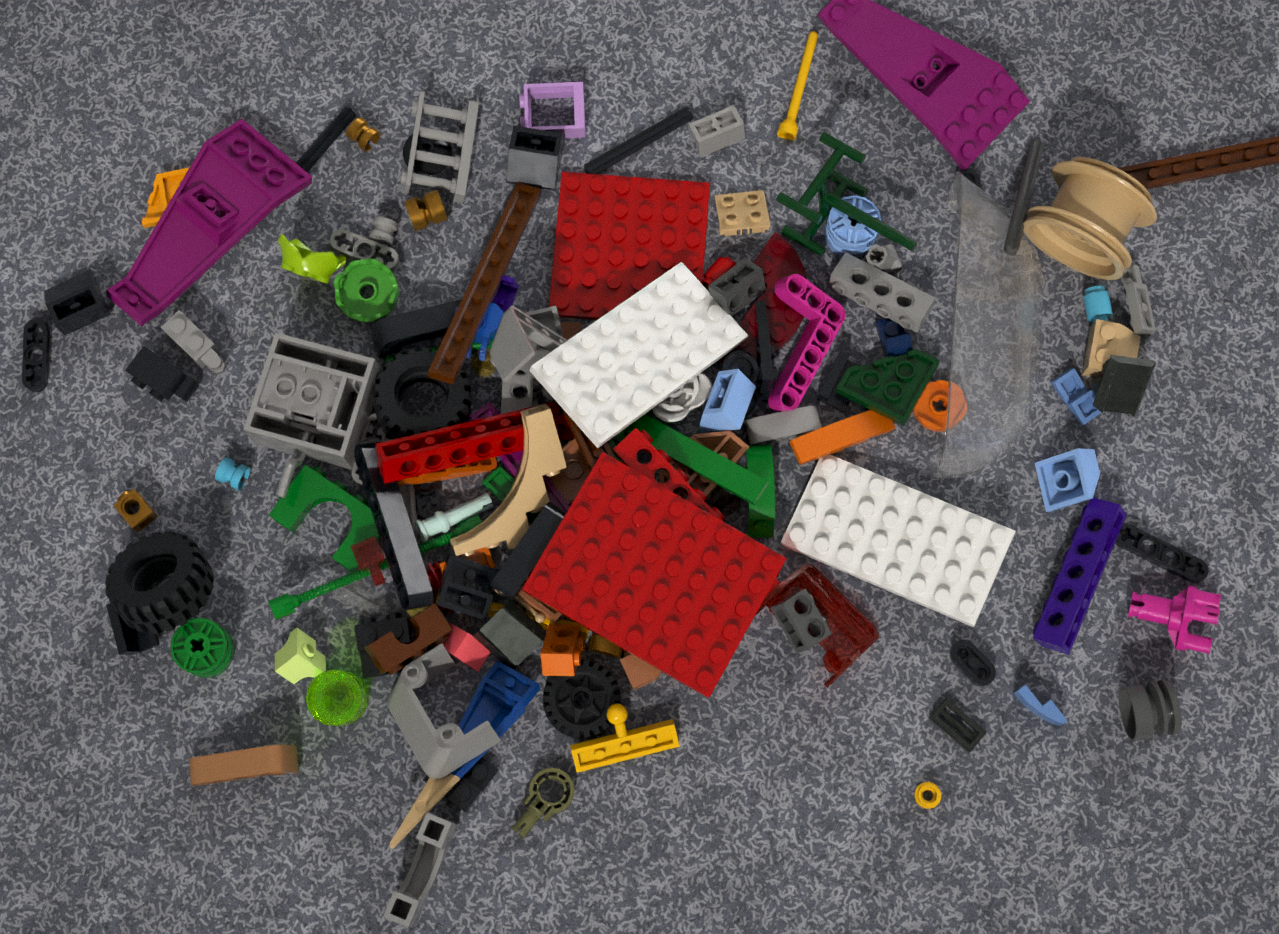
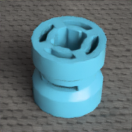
[215,457,251,491]

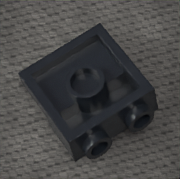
[355,613,412,679]
[423,757,499,814]

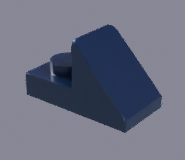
[875,318,912,358]

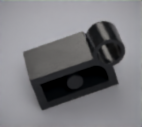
[125,346,199,402]

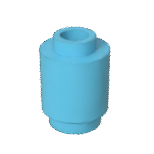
[1083,286,1113,323]

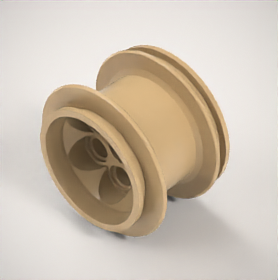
[1023,157,1157,280]

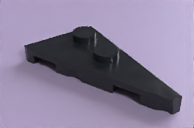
[755,301,777,402]

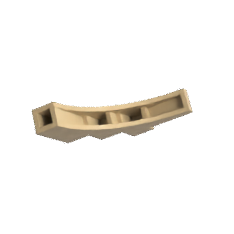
[450,404,567,557]

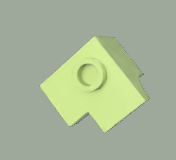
[275,628,326,684]

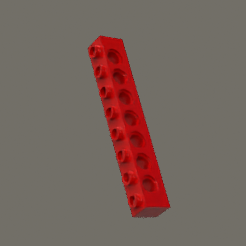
[375,401,575,484]
[612,428,780,596]

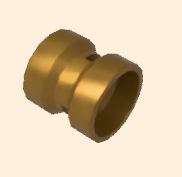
[346,117,381,152]

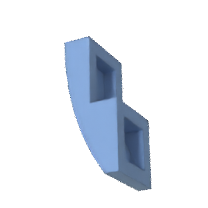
[1050,368,1102,425]
[1013,685,1068,726]

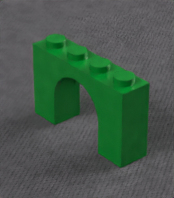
[269,465,381,573]

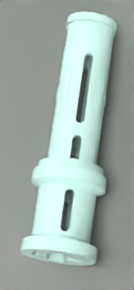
[415,493,493,542]

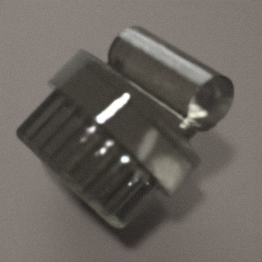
[711,485,742,518]

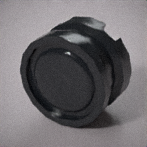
[721,349,759,383]

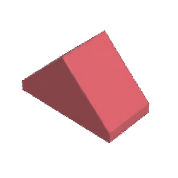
[437,623,491,672]

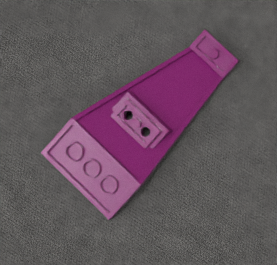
[106,119,312,327]

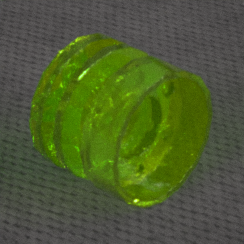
[306,669,369,726]

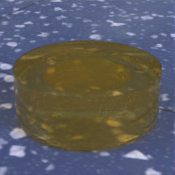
[471,351,496,377]

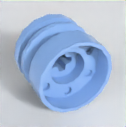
[825,195,881,258]

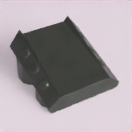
[1091,355,1156,417]
[473,600,546,670]

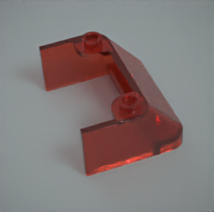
[756,563,879,688]

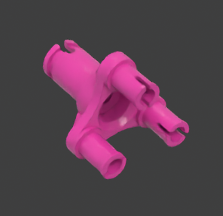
[1128,585,1221,654]

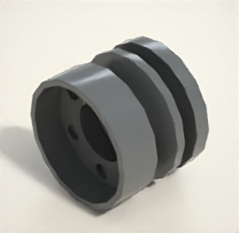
[1118,679,1182,742]

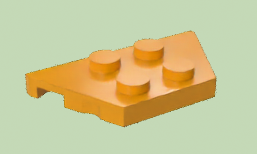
[141,167,204,228]

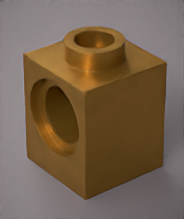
[113,489,158,533]

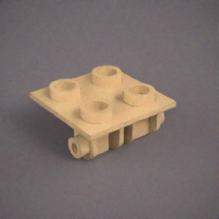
[714,190,771,237]

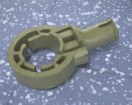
[511,768,574,839]

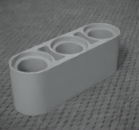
[745,406,822,446]

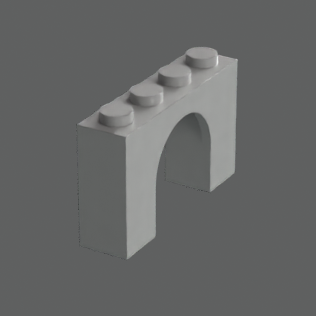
[383,812,458,928]

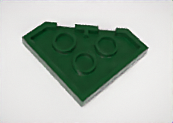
[836,349,940,426]

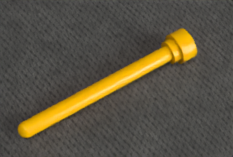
[777,31,818,140]

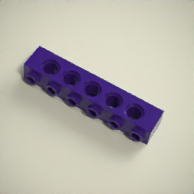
[1033,497,1127,655]

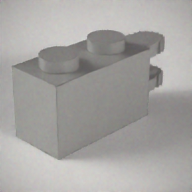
[161,310,226,375]

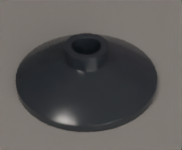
[403,134,452,176]

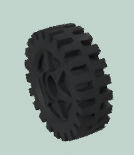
[543,660,621,739]

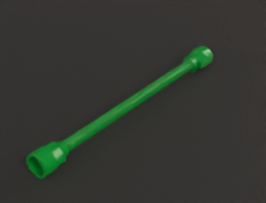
[268,515,482,620]

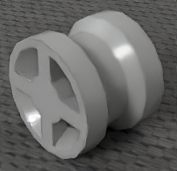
[369,216,399,245]

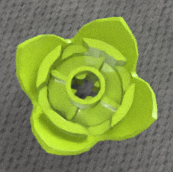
[278,234,347,284]

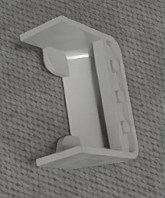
[489,306,568,401]
[387,644,501,779]

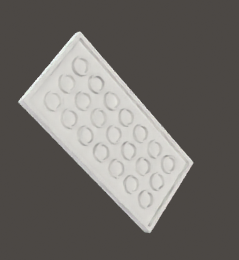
[529,262,748,448]
[781,455,1016,627]

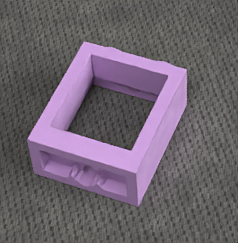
[519,82,585,138]

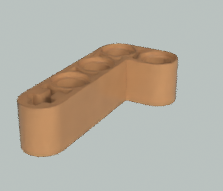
[189,745,299,786]

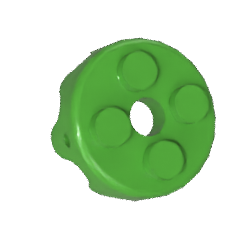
[334,258,399,323]

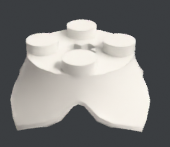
[652,373,712,423]

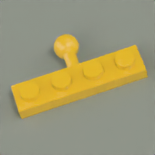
[570,704,680,773]

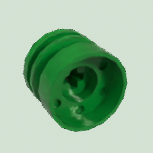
[170,618,235,678]

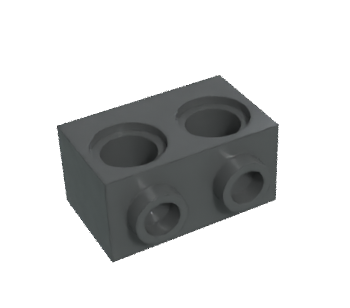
[708,258,766,317]
[770,588,832,653]

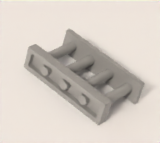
[400,91,479,203]

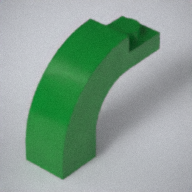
[745,445,775,538]

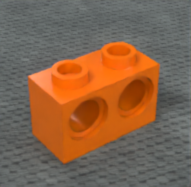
[540,624,586,676]

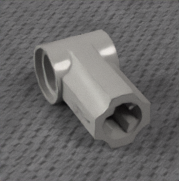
[866,244,903,273]

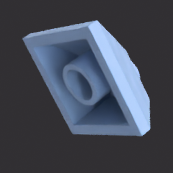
[1035,448,1100,512]

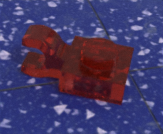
[350,536,385,587]

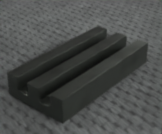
[928,698,987,753]

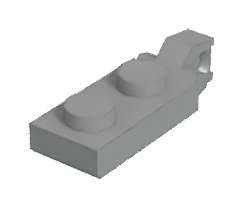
[1121,265,1156,335]

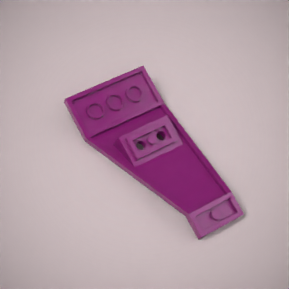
[816,0,1030,169]

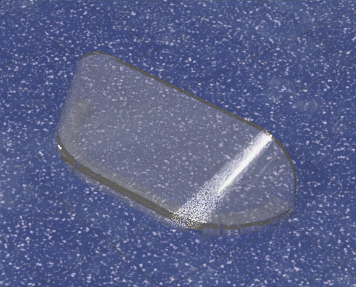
[930,171,1043,479]

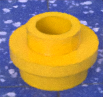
[914,782,941,809]

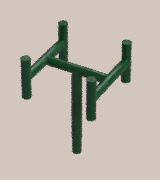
[776,132,917,256]

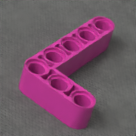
[768,274,846,413]

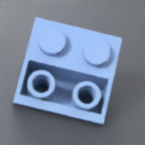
[698,369,756,433]

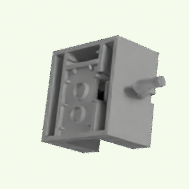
[243,332,381,498]

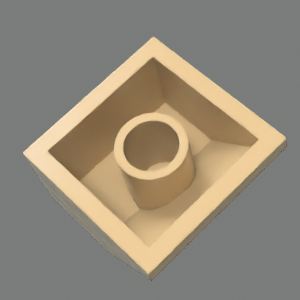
[1082,319,1141,378]

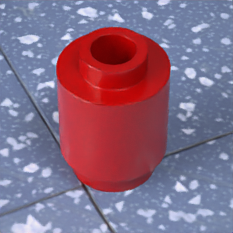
[702,256,736,290]

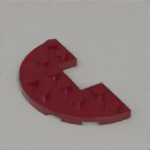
[715,232,807,364]

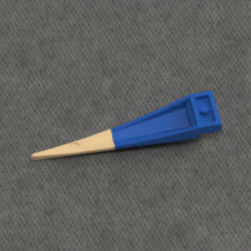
[390,661,540,849]

